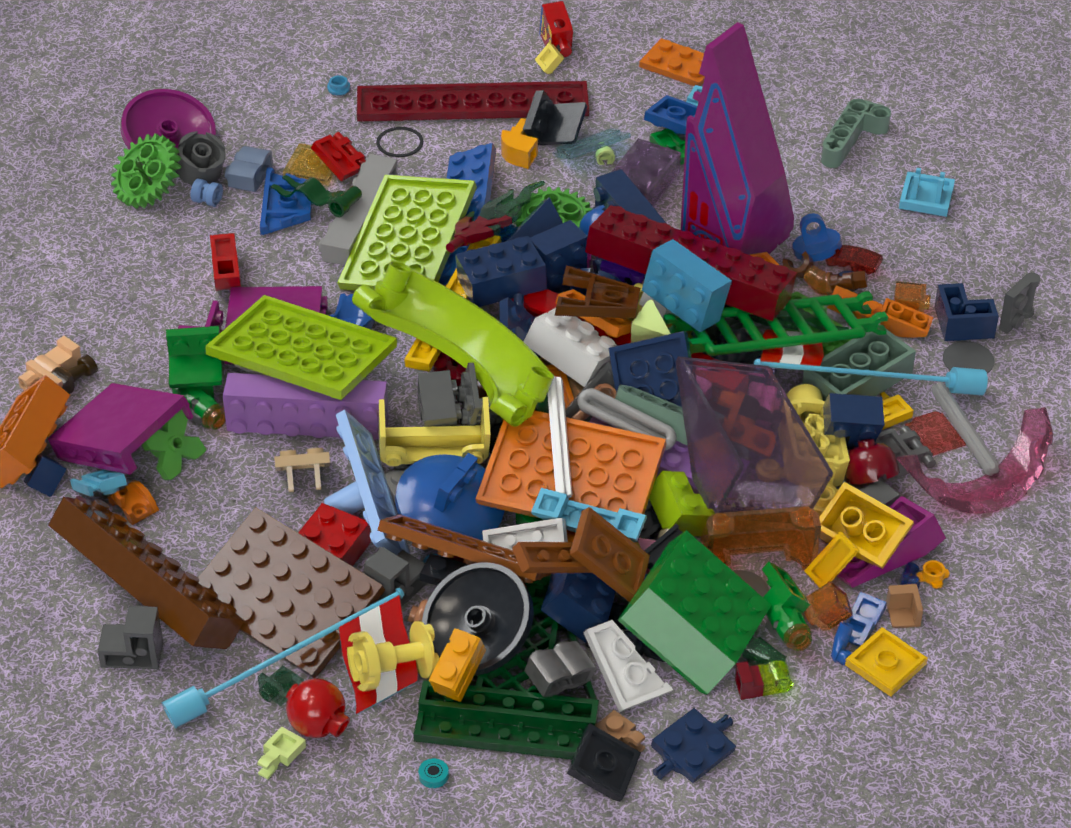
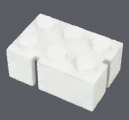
[523,308,617,387]

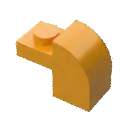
[501,118,538,169]

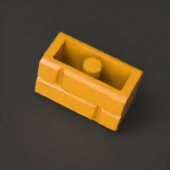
[429,628,486,702]

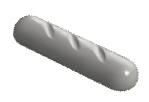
[577,388,677,450]

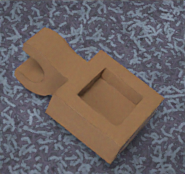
[596,710,645,752]

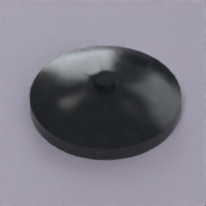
[422,562,534,676]

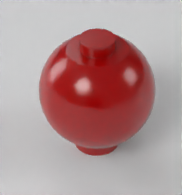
[286,678,350,738]

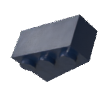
[504,197,563,242]

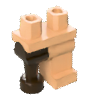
[18,336,98,394]

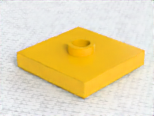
[845,627,928,697]

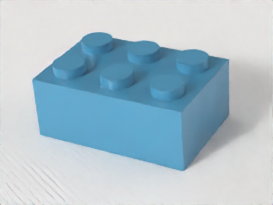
[642,239,732,332]

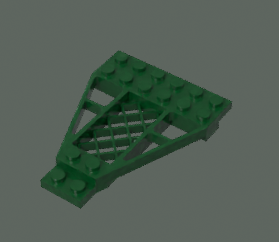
[413,574,599,760]

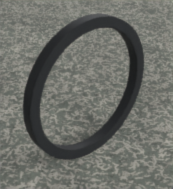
[376,127,424,157]

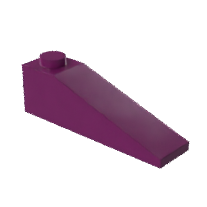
[837,496,946,588]

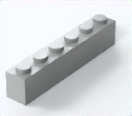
[319,154,398,265]

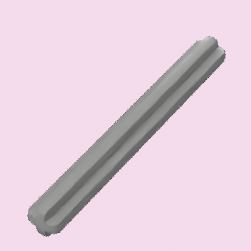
[931,382,999,476]

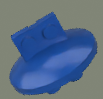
[395,453,505,540]

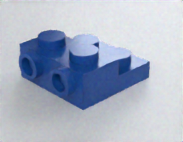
[644,95,697,135]

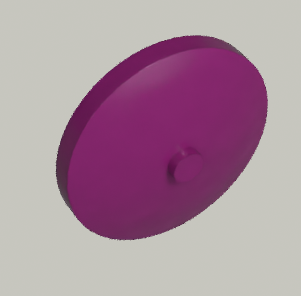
[120,89,216,150]

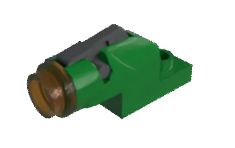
[172,386,226,430]
[762,561,812,651]

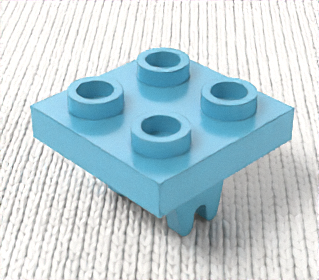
[899,168,955,217]

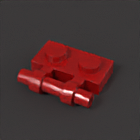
[311,132,366,181]

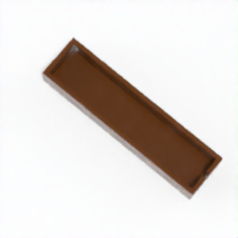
[48,496,245,649]

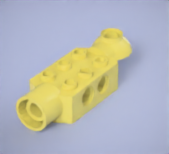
[780,384,850,519]

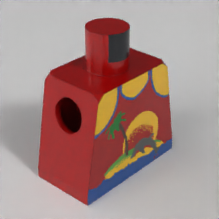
[539,1,573,57]

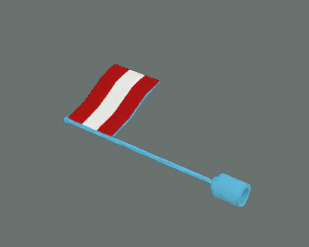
[754,329,988,396]
[161,588,418,729]

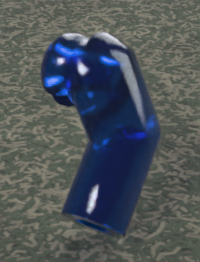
[899,562,921,589]

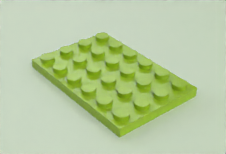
[337,175,477,291]
[206,295,397,400]

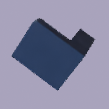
[24,453,67,497]

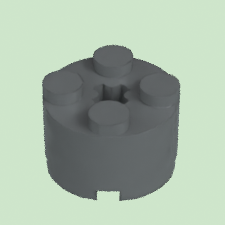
[175,131,225,186]

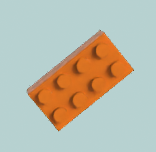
[0,375,70,488]

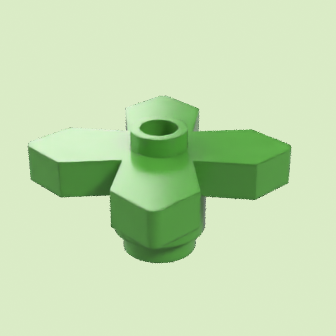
[142,409,206,480]

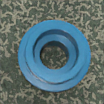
[327,75,350,95]

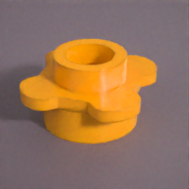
[916,560,950,589]

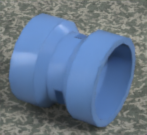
[190,178,223,207]

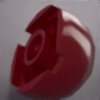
[845,438,900,484]

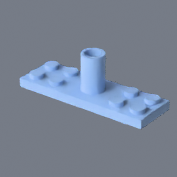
[324,409,410,555]

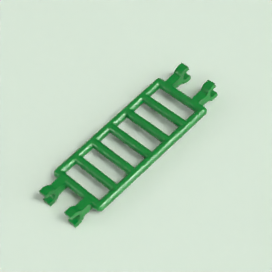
[663,291,888,356]

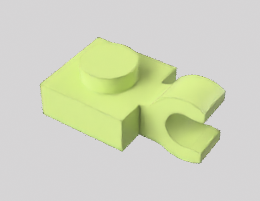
[257,727,306,779]

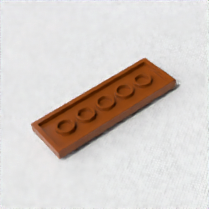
[377,514,552,583]

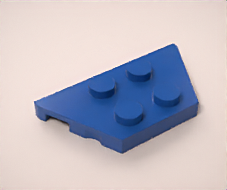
[260,167,312,235]

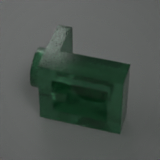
[258,665,304,706]

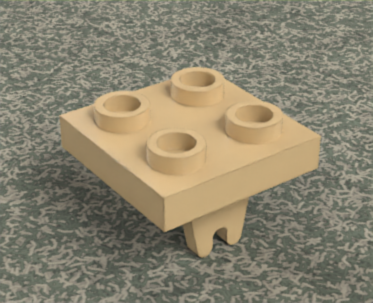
[274,448,330,492]

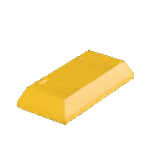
[804,531,860,591]

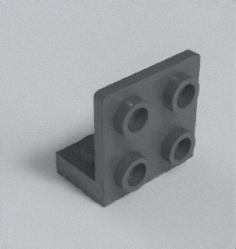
[457,363,502,428]

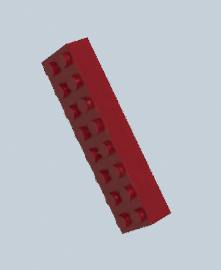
[585,205,797,321]

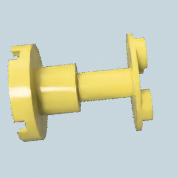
[347,621,440,691]

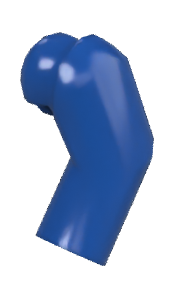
[831,621,854,665]

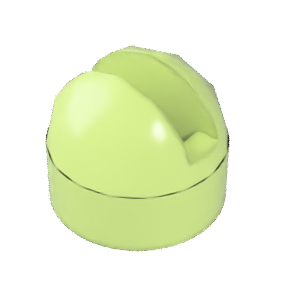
[595,145,615,165]

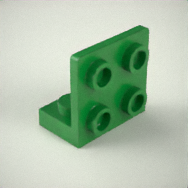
[166,326,222,388]

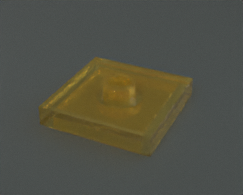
[283,143,334,186]

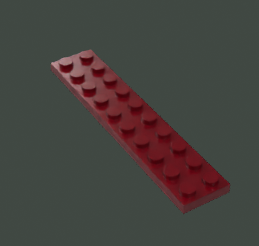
[357,81,589,122]

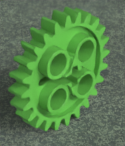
[111,134,181,209]
[514,187,592,229]

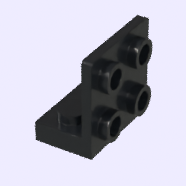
[523,90,588,145]

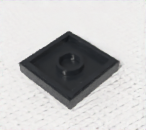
[566,723,641,802]

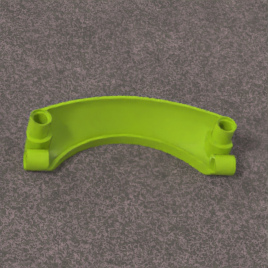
[352,261,554,427]

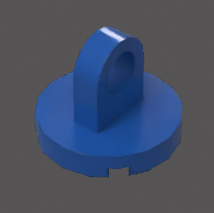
[792,213,842,262]

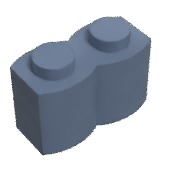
[225,146,273,192]

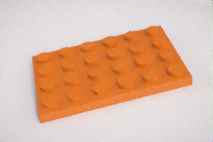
[476,410,667,518]

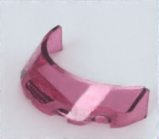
[896,407,1053,514]

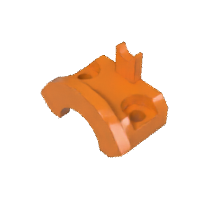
[108,480,159,525]

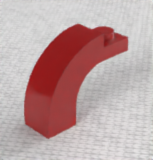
[210,233,241,291]

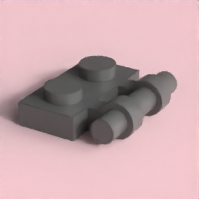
[875,426,936,478]

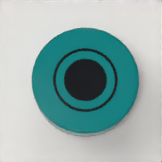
[418,758,449,788]

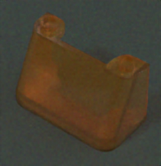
[699,506,821,571]

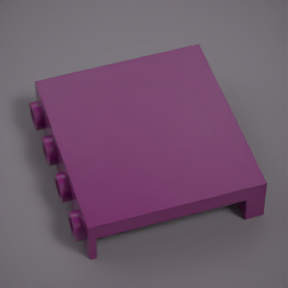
[224,286,328,364]
[48,383,194,475]

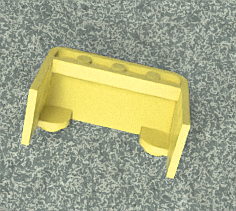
[378,397,491,467]

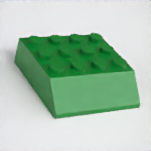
[618,530,771,695]

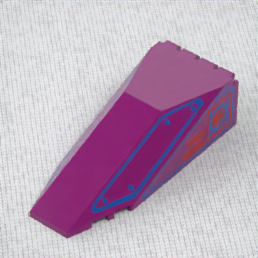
[680,22,794,255]

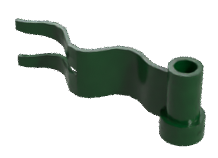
[270,175,362,217]

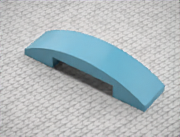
[531,488,647,542]

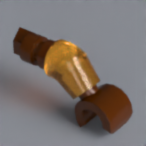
[782,251,868,296]

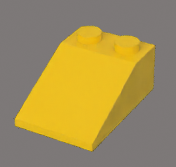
[813,482,914,569]

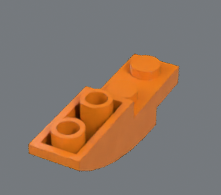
[827,285,933,338]

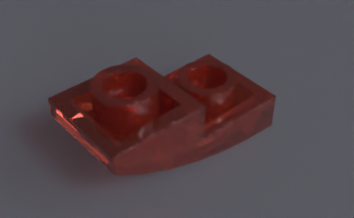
[825,245,883,275]

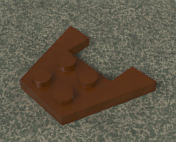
[555,265,641,319]

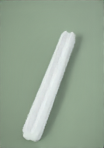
[547,376,573,499]

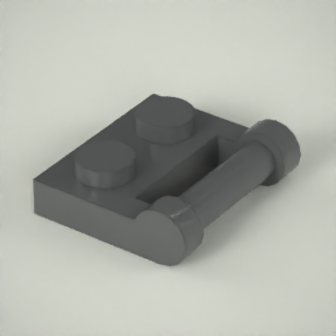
[999,272,1040,334]

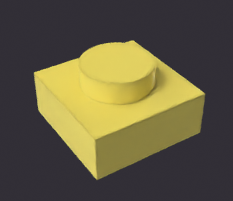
[535,43,564,74]

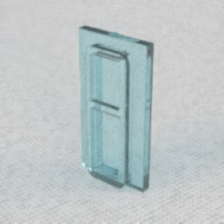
[553,128,631,159]

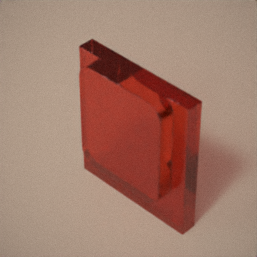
[905,411,966,456]

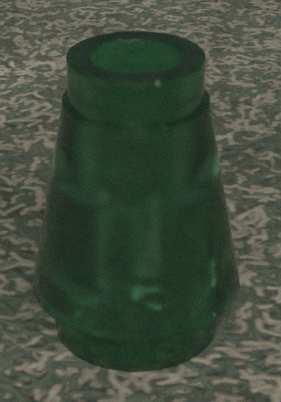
[742,636,787,672]

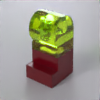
[735,661,793,700]

